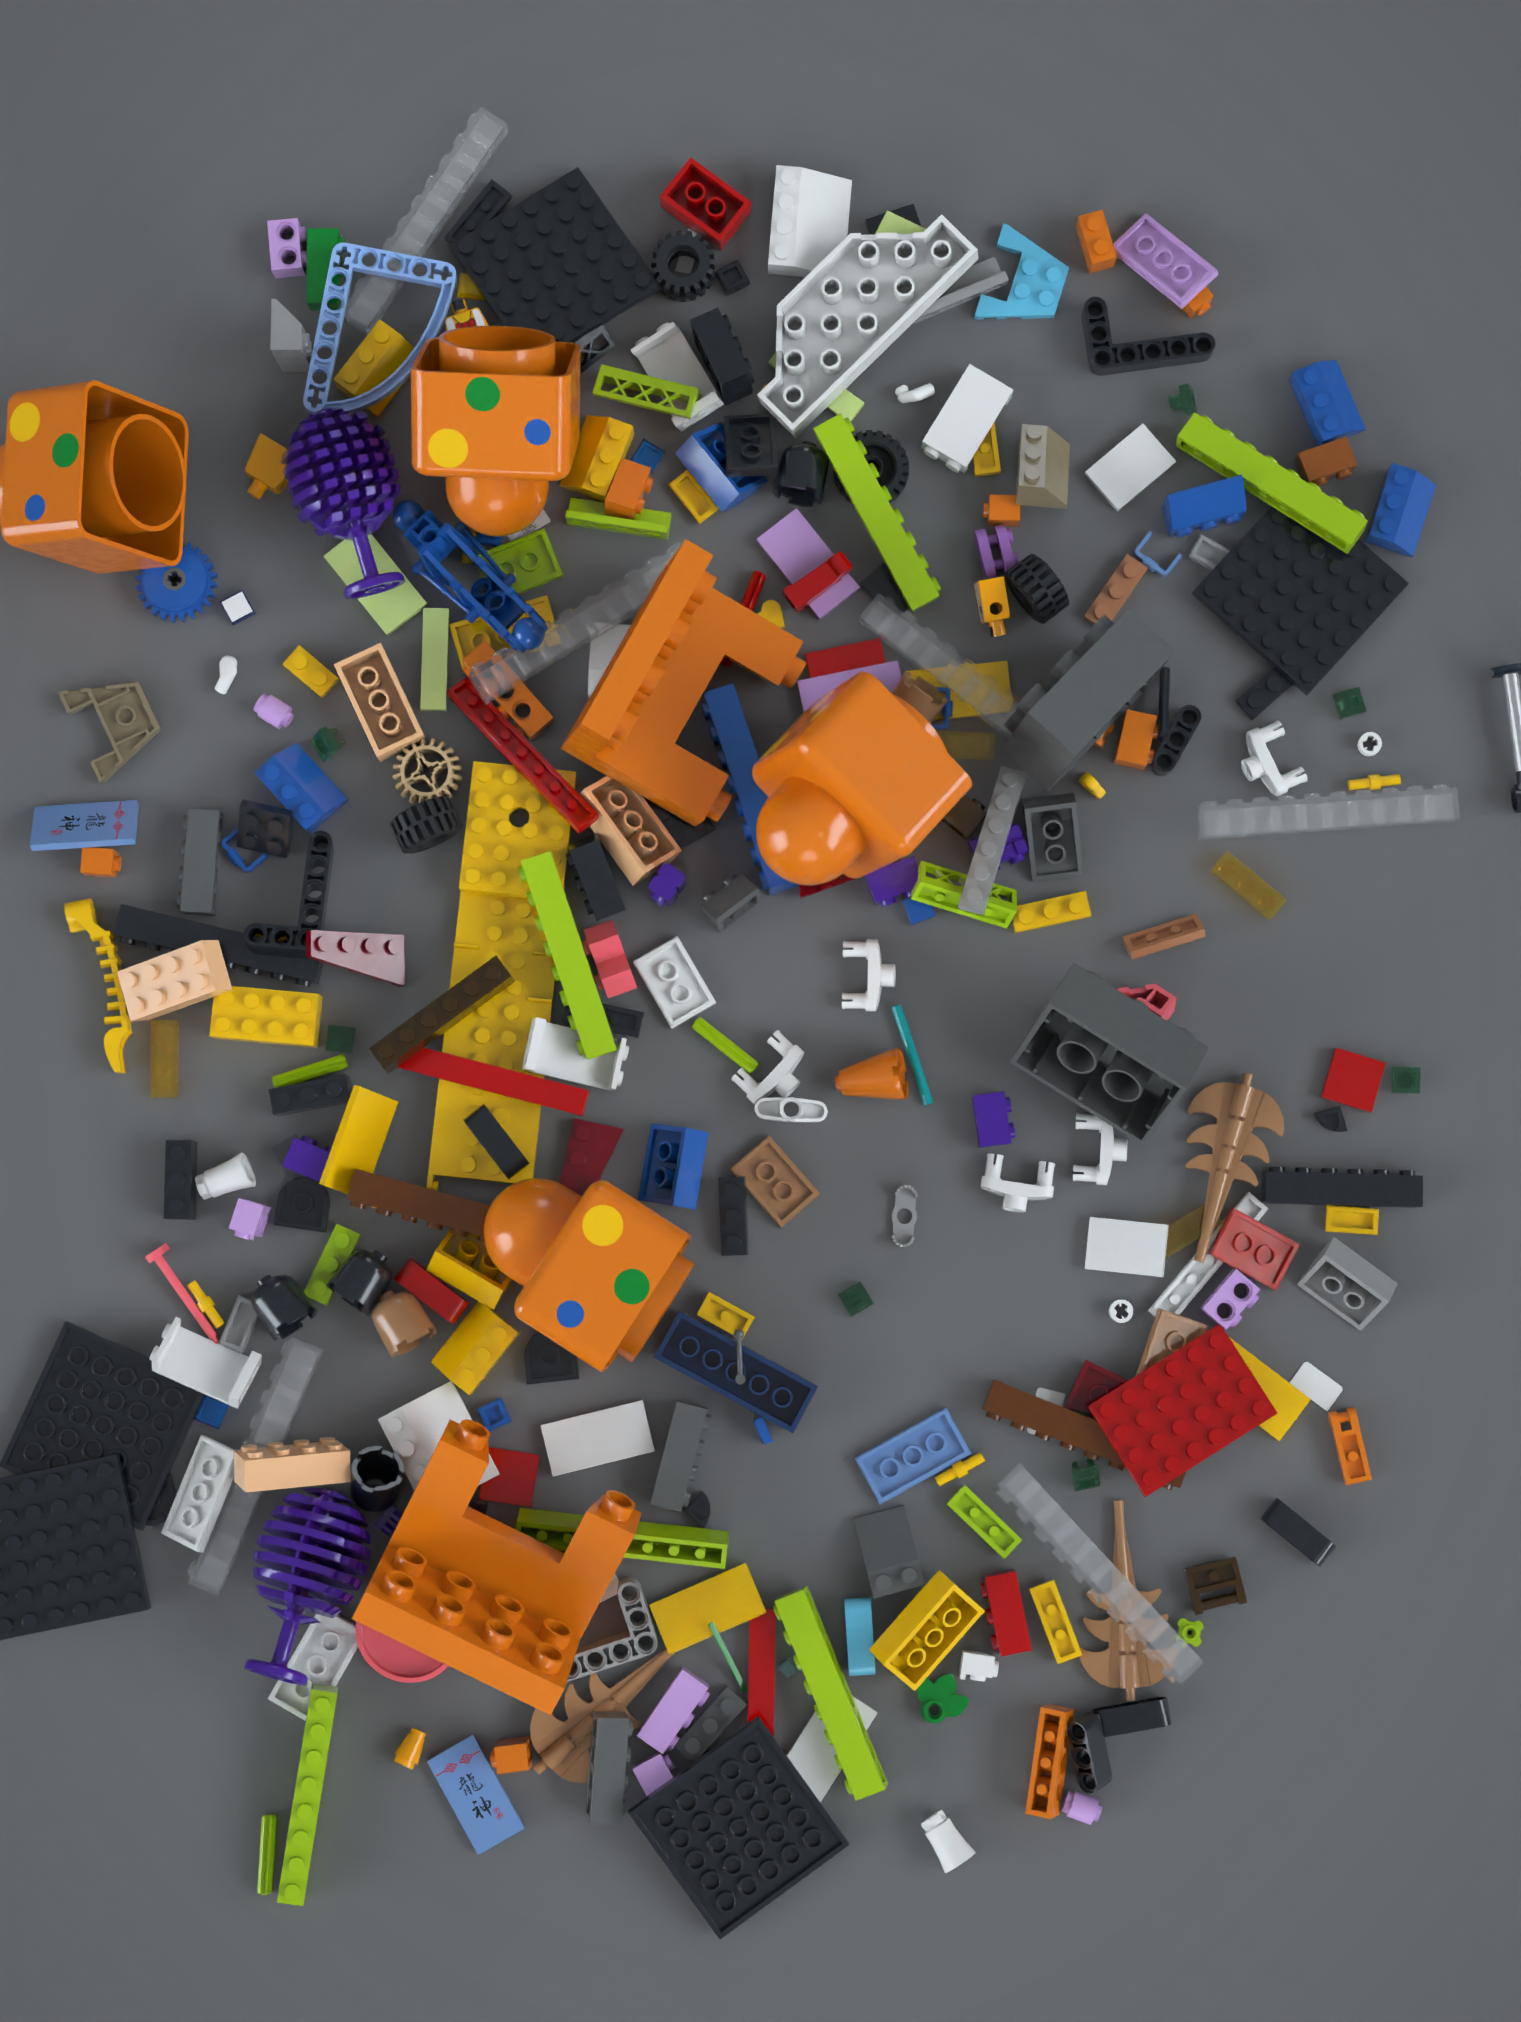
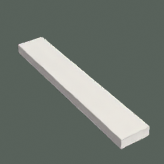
[1147,1192,1269,1317]

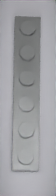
[958,766,1026,915]

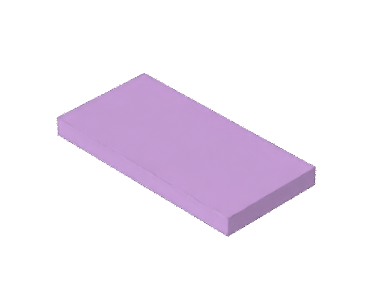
[1113,213,1218,309]
[756,508,860,620]
[797,660,901,713]

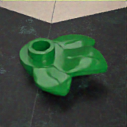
[917,1673,969,1724]

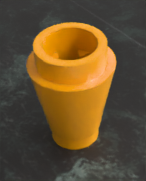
[394,1727,426,1770]

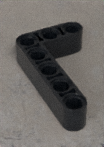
[1082,297,1216,376]
[244,830,334,958]

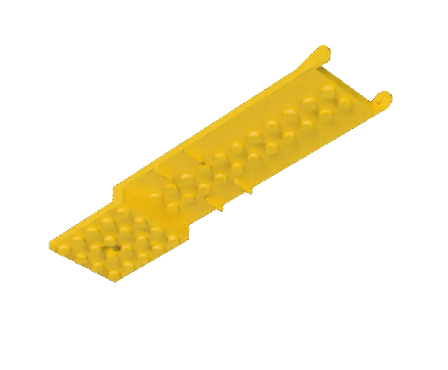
[426,761,577,1191]

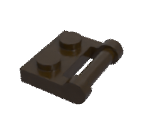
[1184,1556,1247,1616]

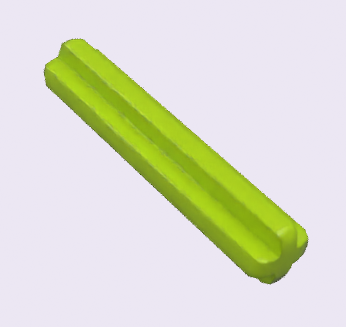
[692,1017,758,1073]
[272,1054,348,1088]
[257,1814,277,1895]

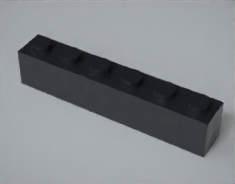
[1261,1167,1423,1208]

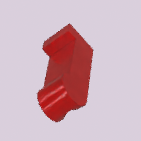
[782,551,854,613]

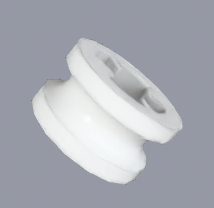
[1357,732,1382,756]
[1109,1299,1133,1323]

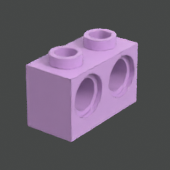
[267,218,307,278]
[229,1198,272,1240]
[1199,1269,1261,1329]

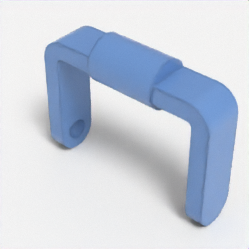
[1134,531,1182,577]

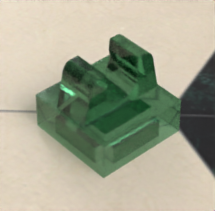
[1169,383,1198,416]
[1333,687,1367,720]
[310,726,346,762]
[838,1281,874,1317]
[1072,1458,1100,1492]

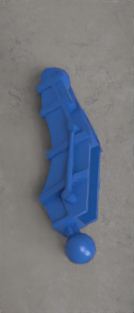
[392,500,549,654]

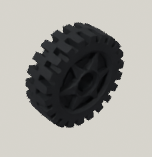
[833,430,909,504]

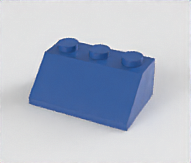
[1289,360,1366,446]
[675,422,768,512]
[1364,463,1436,557]
[1161,475,1247,538]
[254,743,348,834]
[638,1123,709,1210]

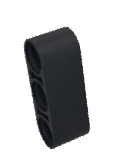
[1150,705,1202,776]
[463,1104,530,1179]
[1260,1498,1336,1567]
[1092,1697,1172,1737]
[1067,1712,1112,1795]

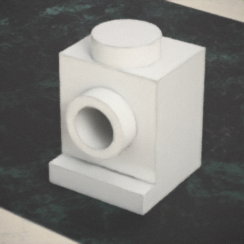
[958,1649,999,1681]

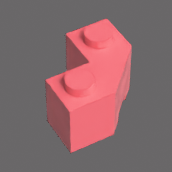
[582,919,637,998]
[1117,984,1176,1021]

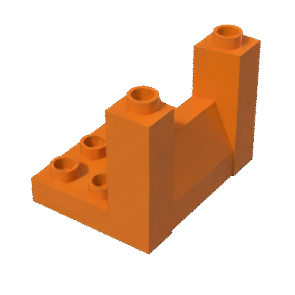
[561,539,806,827]
[352,1419,641,1715]

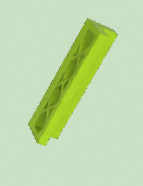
[593,364,702,419]
[565,498,672,540]
[911,861,1017,929]

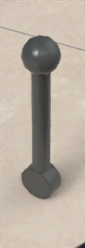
[734,1329,746,1385]

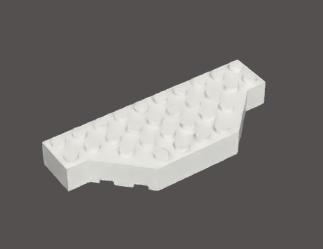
[757,214,978,438]

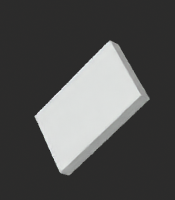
[1084,424,1176,512]
[633,936,716,1029]
[1085,1217,1169,1277]

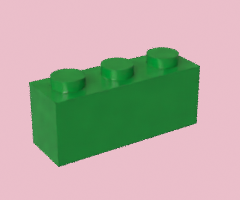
[306,228,346,311]

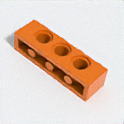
[462,640,554,741]
[1025,1704,1075,1819]

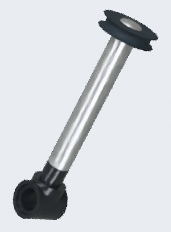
[1490,663,1521,813]

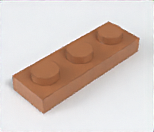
[1083,554,1148,625]
[1123,914,1206,960]

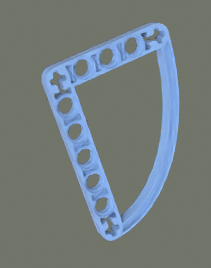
[303,243,456,414]

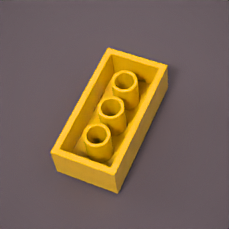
[209,986,323,1048]
[869,1570,985,1691]

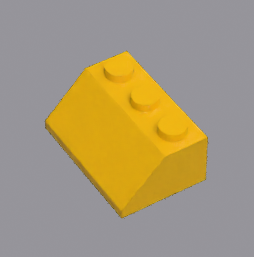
[333,319,414,418]
[559,415,634,503]
[426,1228,513,1310]
[431,1301,520,1395]

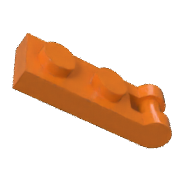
[1328,1407,1372,1485]

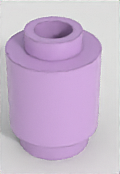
[254,693,294,729]
[1061,1791,1102,1825]

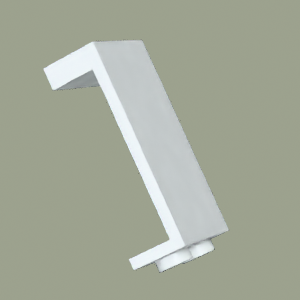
[631,322,724,432]
[921,364,1013,473]
[521,1017,629,1091]
[149,1317,262,1409]

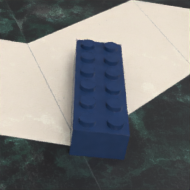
[654,1311,818,1433]

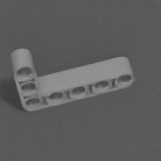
[567,1576,658,1682]

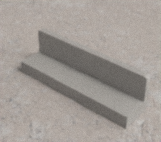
[913,257,1009,324]

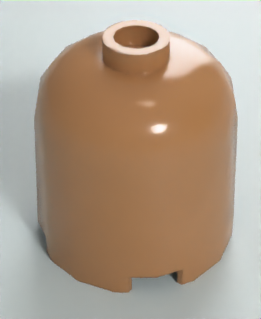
[891,672,947,724]
[372,1291,437,1358]

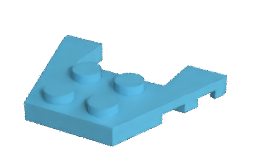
[974,223,1069,320]

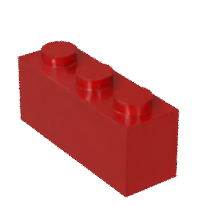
[980,1569,1032,1657]

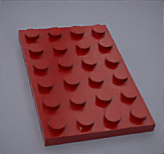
[1087,1324,1277,1497]

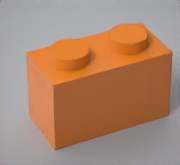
[1075,209,1117,274]
[604,458,654,520]
[1113,709,1158,770]
[490,1736,533,1774]

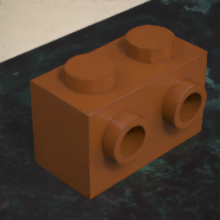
[1294,436,1357,487]

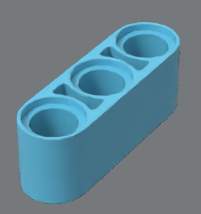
[844,1597,876,1676]

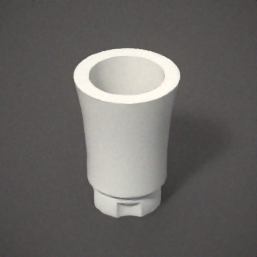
[195,1152,256,1200]
[920,1809,976,1873]

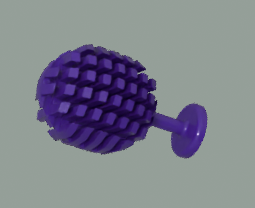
[281,408,405,599]
[244,1487,371,1686]

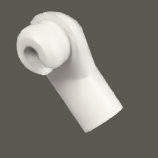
[895,383,935,403]
[215,655,237,694]

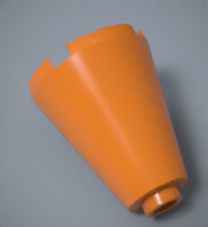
[835,1048,908,1100]

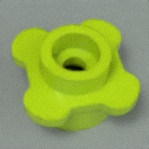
[1175,1618,1204,1647]

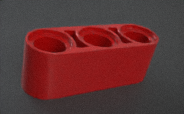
[394,1258,469,1325]

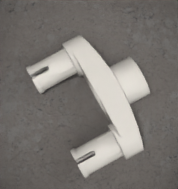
[1241,720,1307,796]
[842,939,896,1011]
[731,1030,804,1104]
[755,1097,828,1123]
[1073,1113,1128,1185]
[980,1153,1055,1213]

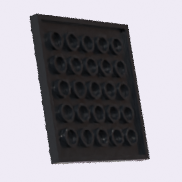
[449,167,661,343]
[1192,506,1409,696]
[0,1321,205,1531]
[0,1453,151,1640]
[628,1716,850,1939]

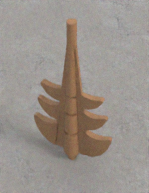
[1185,1073,1284,1263]
[1079,1500,1177,1701]
[530,1648,675,1783]

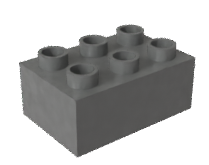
[1002,609,1175,792]
[1010,963,1209,1146]

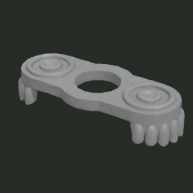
[891,1185,918,1247]

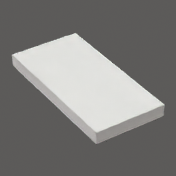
[541,1400,655,1477]
[161,1435,235,1553]
[268,1614,358,1721]
[787,1695,878,1802]

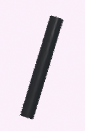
[1158,667,1170,739]

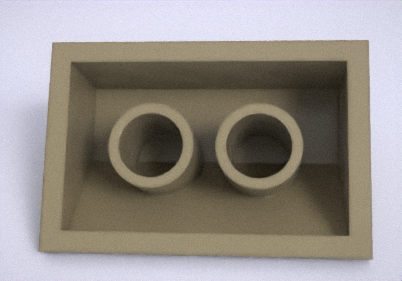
[1015,424,1070,509]

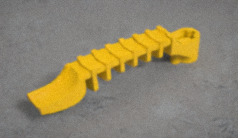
[64,898,133,1074]

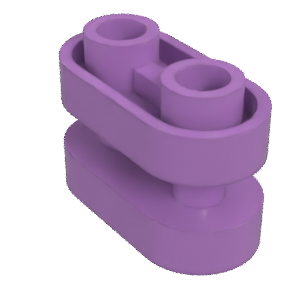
[974,524,1019,580]

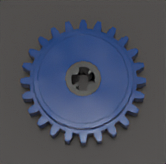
[135,542,218,623]

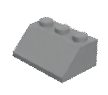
[270,299,314,372]
[1297,1237,1398,1331]

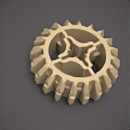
[392,738,462,804]

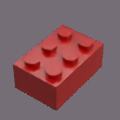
[660,157,752,252]

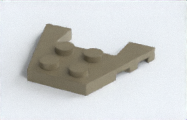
[58,682,162,784]

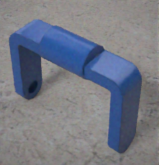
[931,687,953,730]
[222,828,269,873]

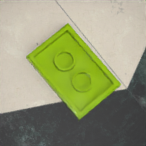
[477,528,564,594]

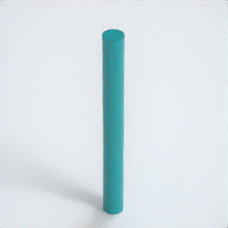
[891,1004,934,1106]

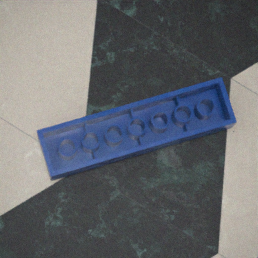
[701,683,799,895]

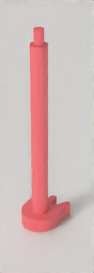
[145,1243,219,1344]

